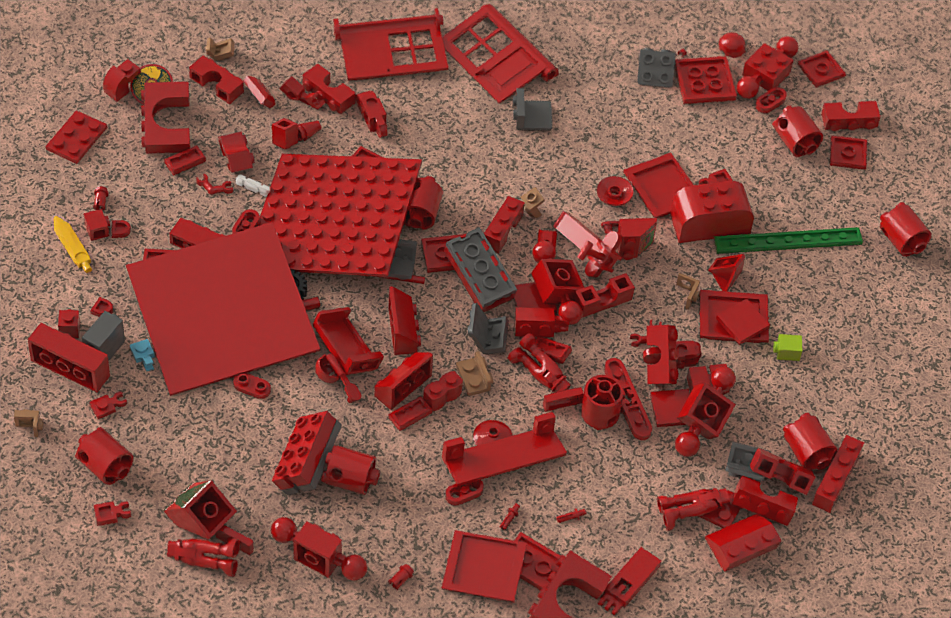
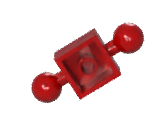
[737,36,799,99]
[531,241,585,325]
[675,366,736,457]
[271,517,368,581]

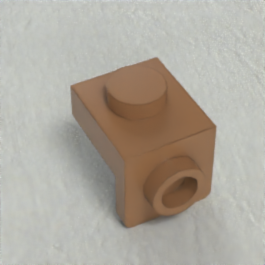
[205,37,235,61]
[520,187,545,218]
[14,409,44,437]

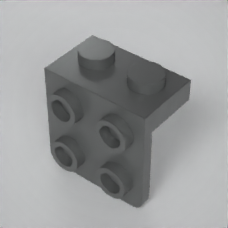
[637,48,676,88]
[512,88,553,131]
[388,239,417,280]
[468,303,509,355]
[725,441,772,482]

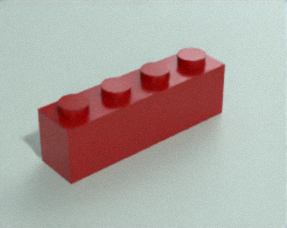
[169,218,225,248]
[812,434,864,513]

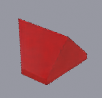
[708,254,745,292]

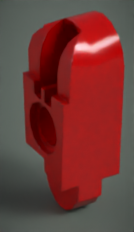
[356,91,388,138]
[643,341,702,369]

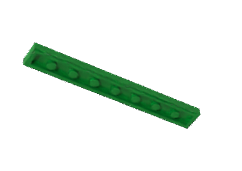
[714,227,863,254]

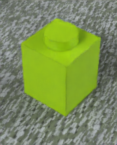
[773,334,803,361]

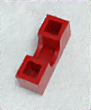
[189,55,244,105]
[302,63,356,115]
[821,101,880,131]
[484,196,525,254]
[573,273,635,318]
[646,325,679,385]
[750,447,816,495]
[732,476,798,526]

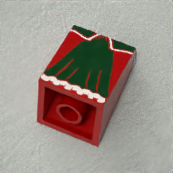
[163,480,237,539]

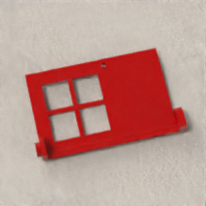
[442,4,559,103]
[333,8,449,81]

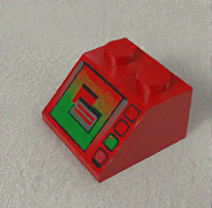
[617,218,657,260]

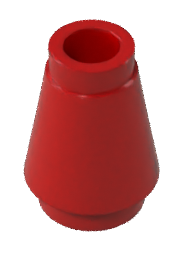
[298,120,322,141]

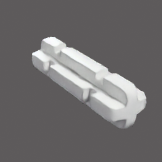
[236,174,270,197]

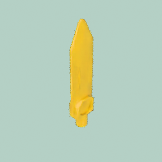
[54,216,92,273]

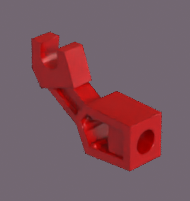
[279,76,325,110]

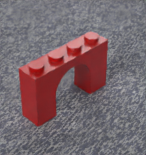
[141,81,190,154]
[528,550,612,618]

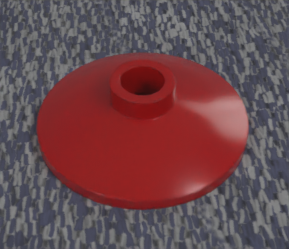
[597,176,633,206]
[473,420,513,445]

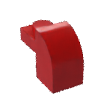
[103,59,141,102]

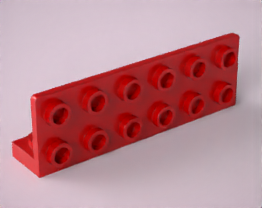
[442,412,567,486]

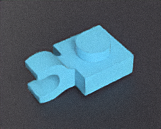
[129,339,155,372]

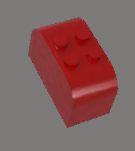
[670,181,754,243]

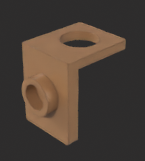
[676,273,700,309]

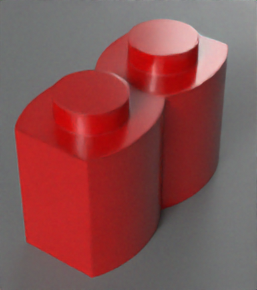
[423,371,463,412]

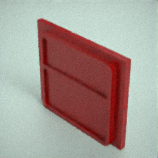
[623,153,693,218]
[699,290,769,343]
[441,530,527,602]

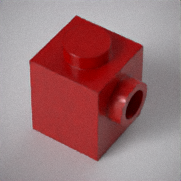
[272,118,298,149]
[83,209,110,241]
[58,309,80,339]

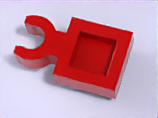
[699,169,733,185]
[89,391,127,420]
[93,501,131,526]

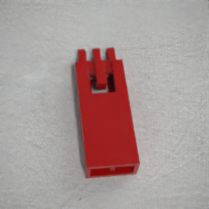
[598,547,662,616]

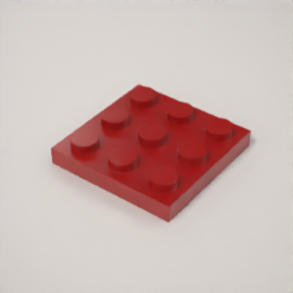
[674,56,737,104]

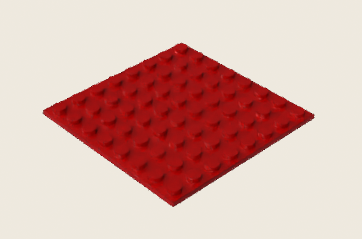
[257,153,422,277]
[126,222,320,396]

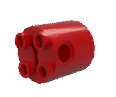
[772,105,824,157]
[404,176,444,230]
[880,202,932,257]
[581,375,624,430]
[783,412,838,471]
[75,427,134,485]
[321,445,380,495]

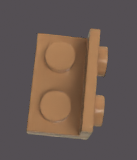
[456,351,493,396]

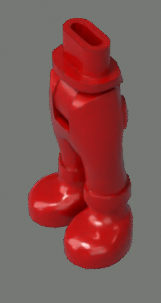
[507,333,571,392]
[657,488,730,531]
[167,538,240,577]

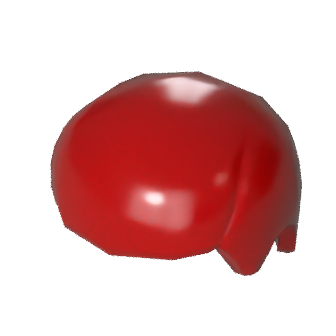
[719,32,745,58]
[315,354,340,383]

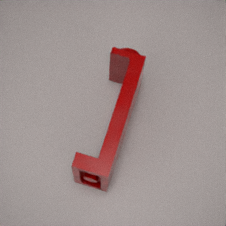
[312,307,384,375]

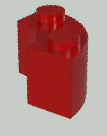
[217,132,255,173]

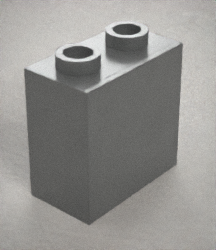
[82,311,125,361]

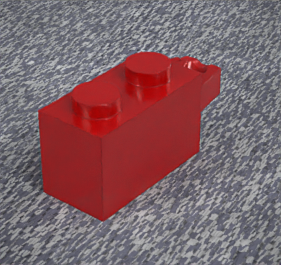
[515,307,569,337]

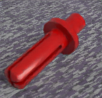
[500,503,520,530]
[556,508,587,523]

